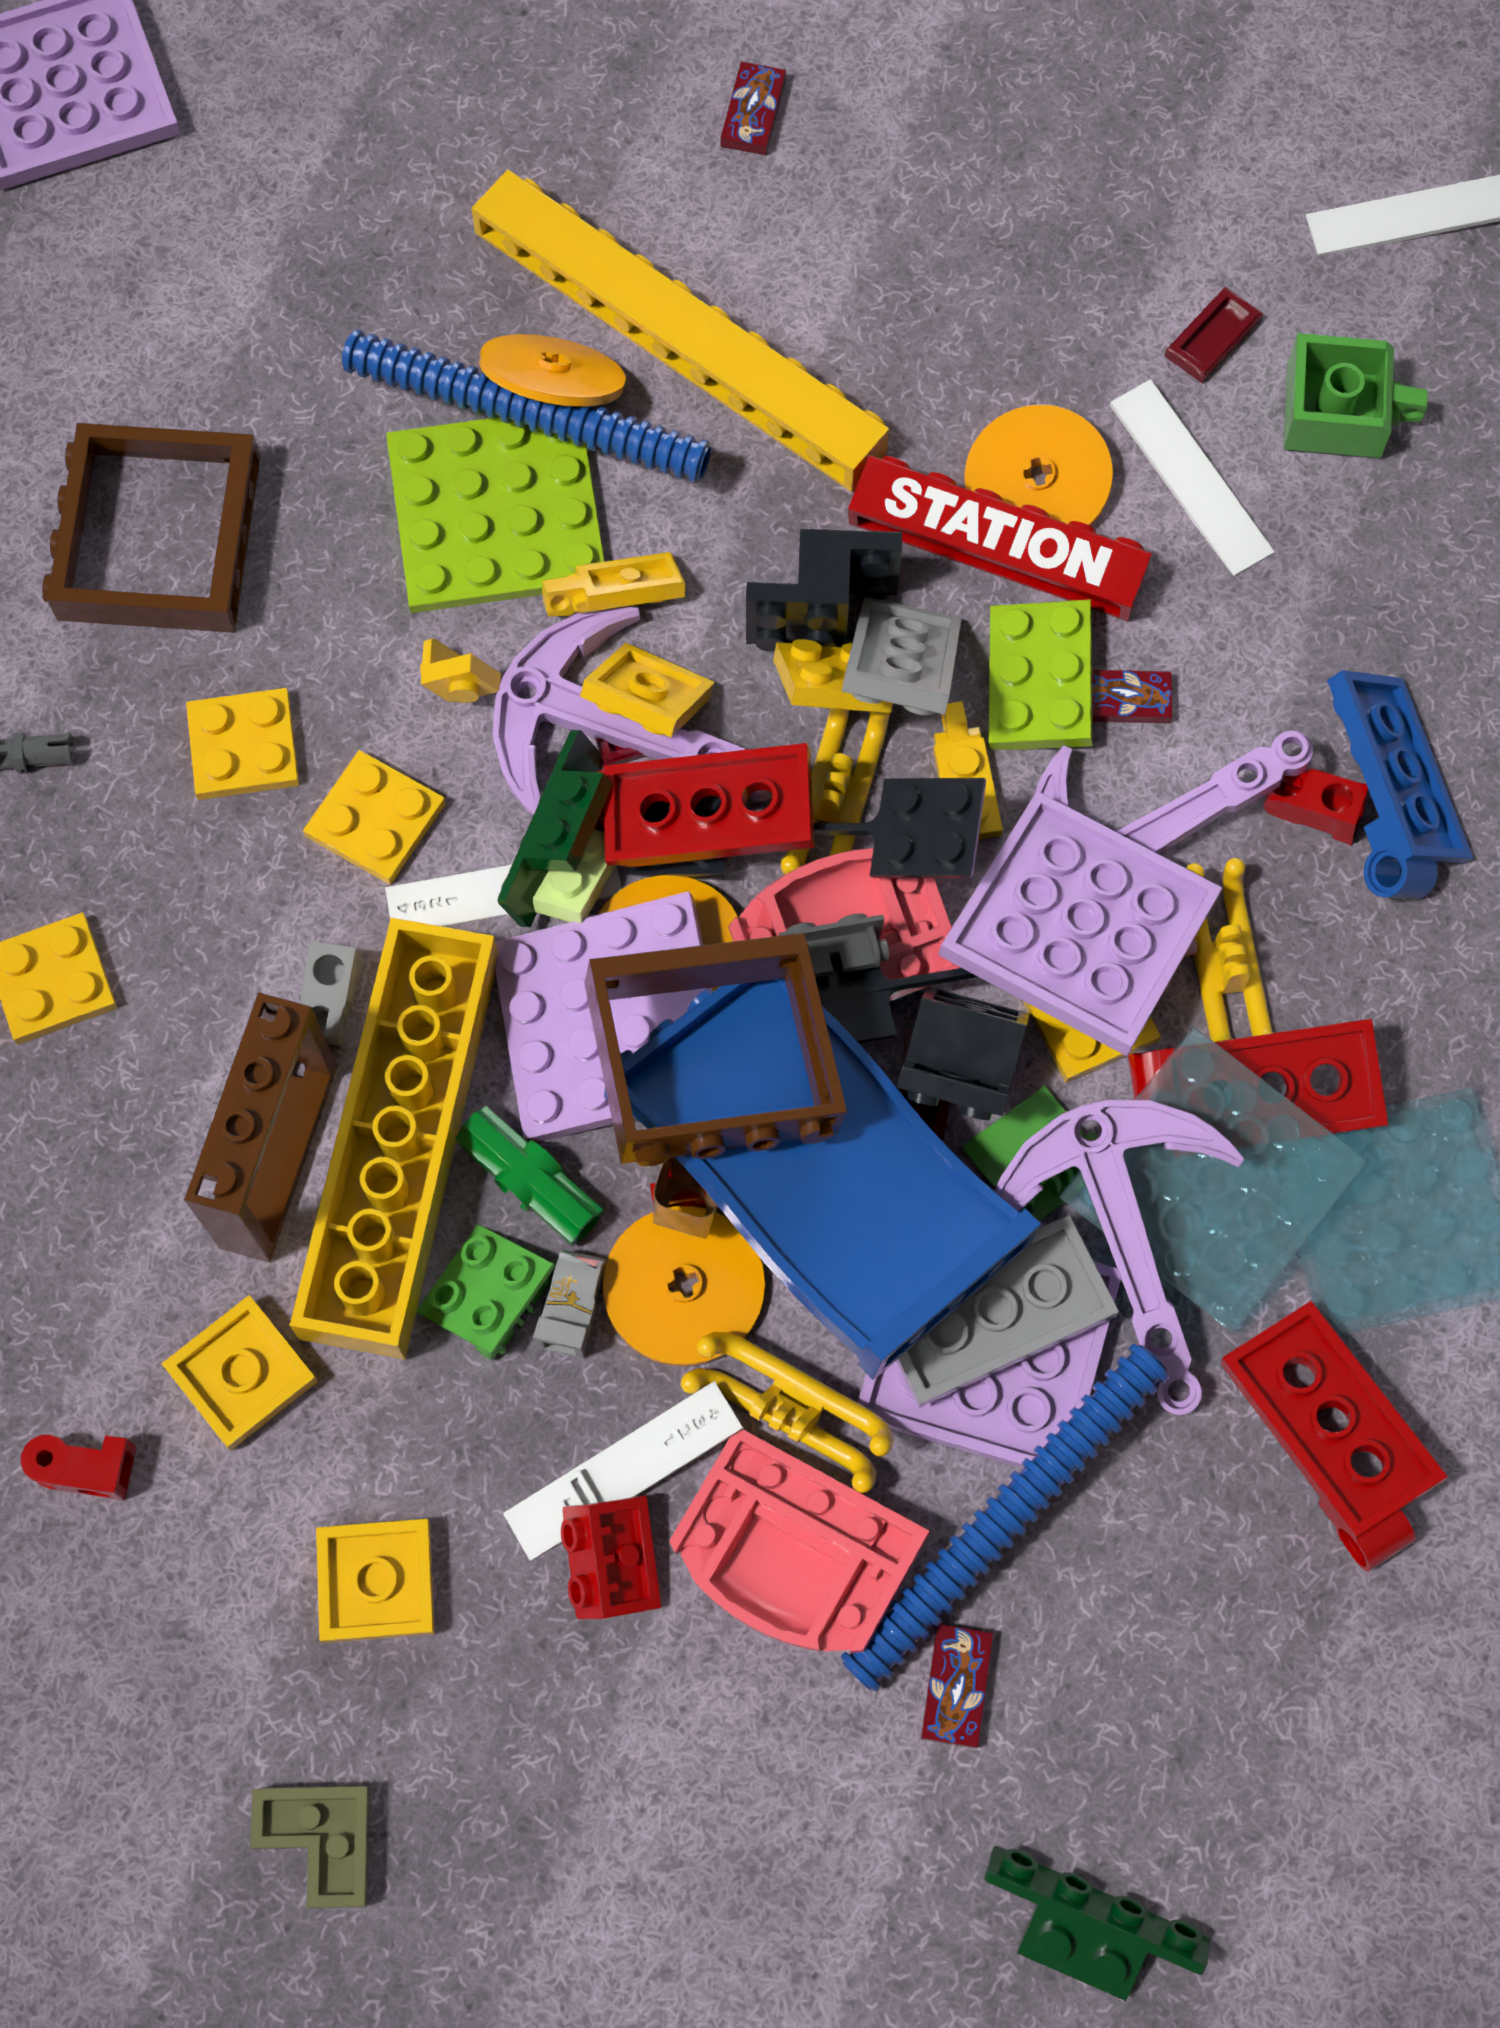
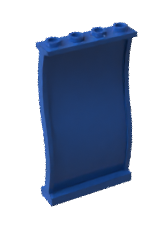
[604,978,1041,1380]

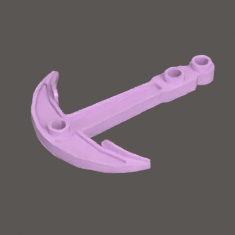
[492,607,773,816]
[1034,731,1313,956]
[995,1099,1244,1415]

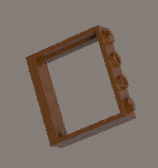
[42,423,261,633]
[584,933,847,1167]
[184,992,338,1263]

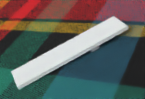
[1306,175,1500,256]
[1109,379,1275,576]
[385,865,621,927]
[503,1381,744,1561]

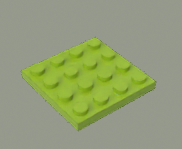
[386,417,604,613]

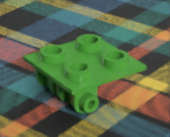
[961,1086,1098,1222]
[417,1224,555,1361]

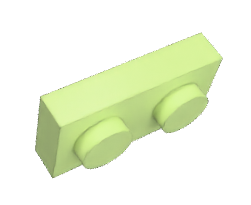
[533,829,616,924]

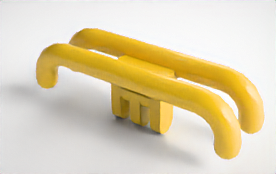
[780,708,890,875]
[1186,858,1273,1042]
[680,1332,895,1493]

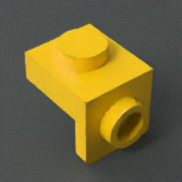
[420,638,501,703]

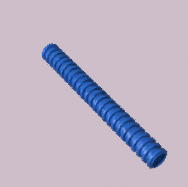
[342,329,711,484]
[841,1344,1170,1692]

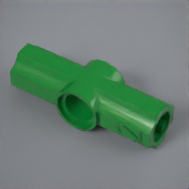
[455,1106,604,1247]

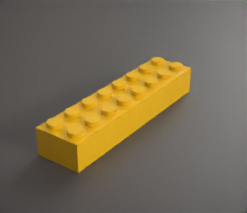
[289,917,498,1360]

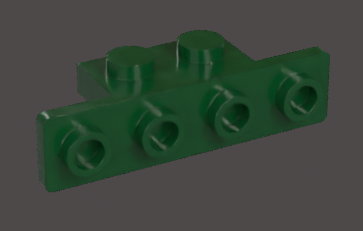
[497,730,613,928]
[984,1846,1210,2001]

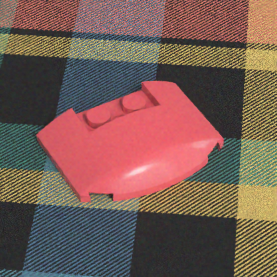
[728,848,961,1001]
[669,1429,930,1653]

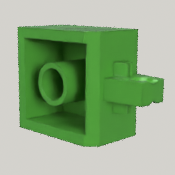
[1283,333,1428,458]

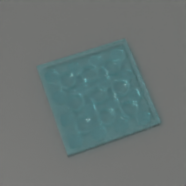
[1059,1027,1367,1333]
[1267,1088,1500,1336]

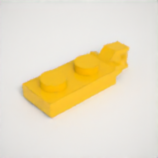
[542,552,685,616]
[933,701,1003,840]

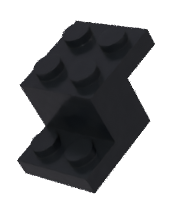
[746,529,902,652]
[897,986,1030,1120]

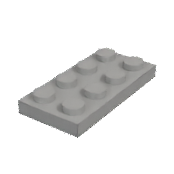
[842,596,962,715]
[896,1215,1119,1408]

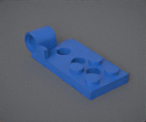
[1327,670,1473,899]

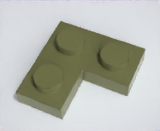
[250,1786,370,1908]

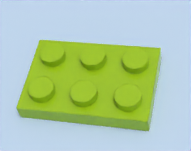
[989,600,1092,750]

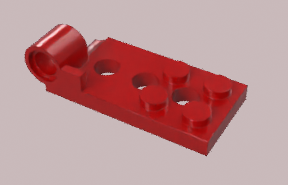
[594,743,815,867]
[1128,1018,1388,1157]
[1221,1301,1448,1572]

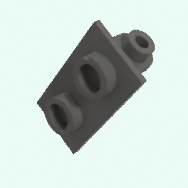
[778,913,889,978]

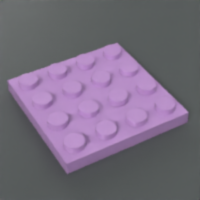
[0,0,181,190]
[938,791,1222,1056]
[495,891,712,1142]
[858,1261,1121,1469]

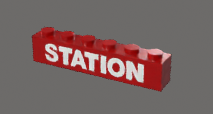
[848,455,1152,622]

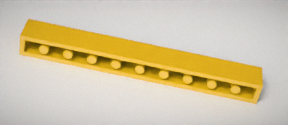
[471,169,889,492]

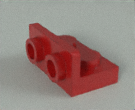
[560,1495,661,1619]

